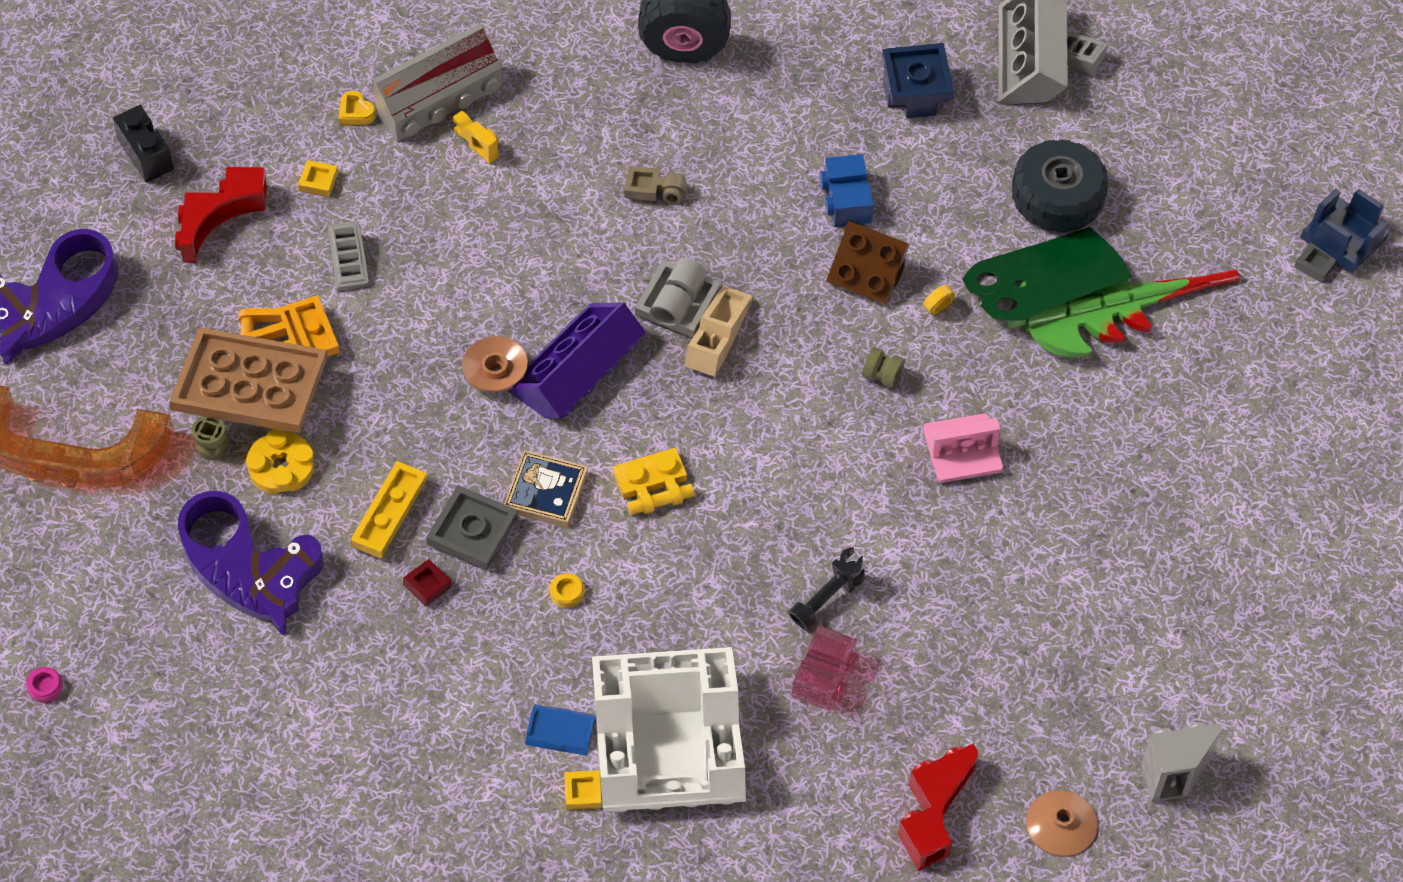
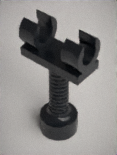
[788,547,865,631]

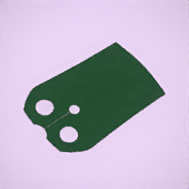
[962,227,1133,320]

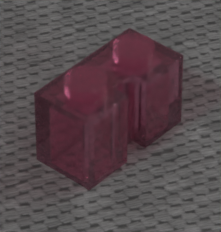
[791,625,860,712]

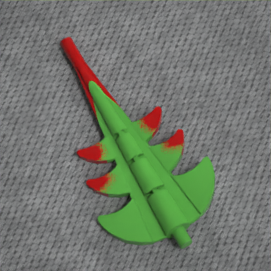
[1007,269,1240,357]

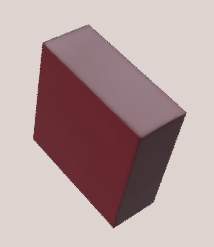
[403,559,452,607]

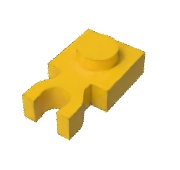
[453,111,499,164]

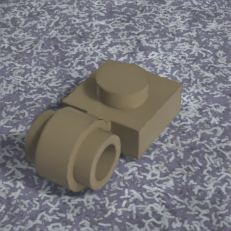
[624,166,687,204]

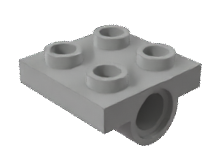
[635,258,721,338]

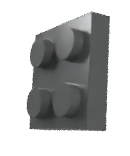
[426,485,518,570]

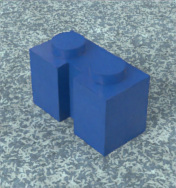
[819,154,874,227]

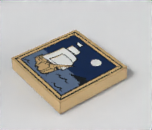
[504,450,588,528]

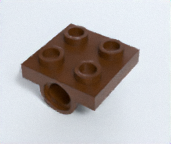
[826,221,910,304]

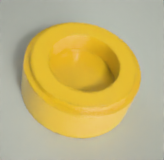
[923,284,955,315]
[550,573,584,608]

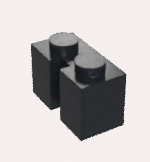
[112,104,174,183]

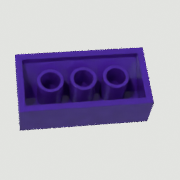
[507,302,646,419]

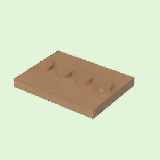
[169,327,328,434]

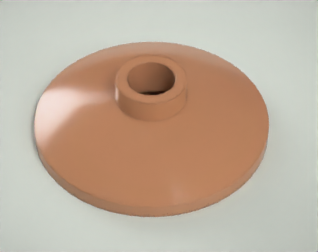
[462,336,528,393]
[1026,790,1098,857]

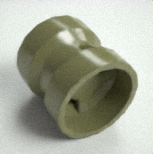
[862,347,905,389]
[192,416,229,460]

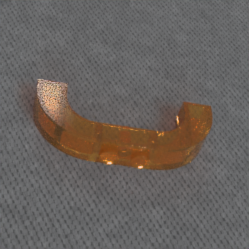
[0,385,174,488]

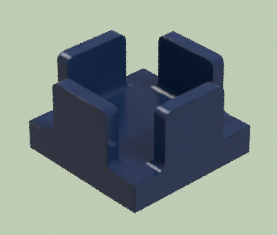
[882,43,954,118]
[1300,189,1390,273]

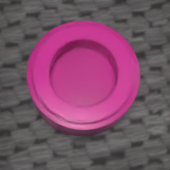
[26,667,63,703]

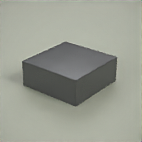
[1294,242,1337,283]

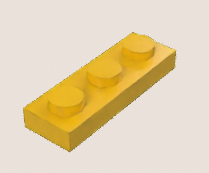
[350,461,427,559]

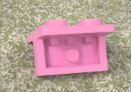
[923,414,1003,483]

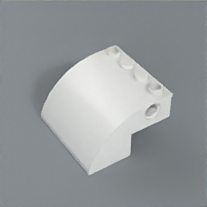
[592,647,746,812]

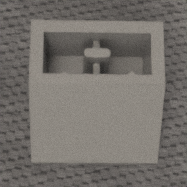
[1141,723,1222,802]

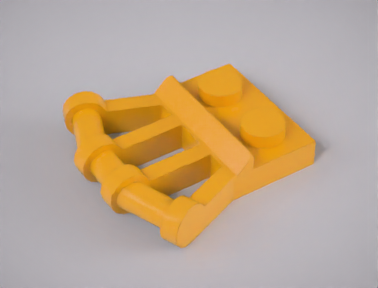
[238,295,340,357]

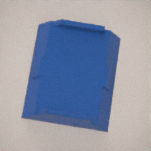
[525,704,596,756]

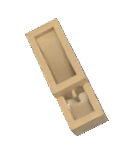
[684,286,753,376]

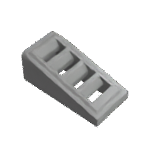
[1067,31,1108,77]
[327,221,369,291]

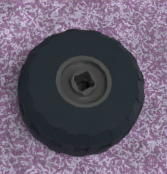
[1012,139,1108,232]

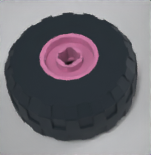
[638,0,731,63]

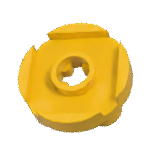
[246,429,314,494]

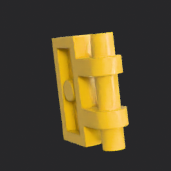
[613,447,695,515]

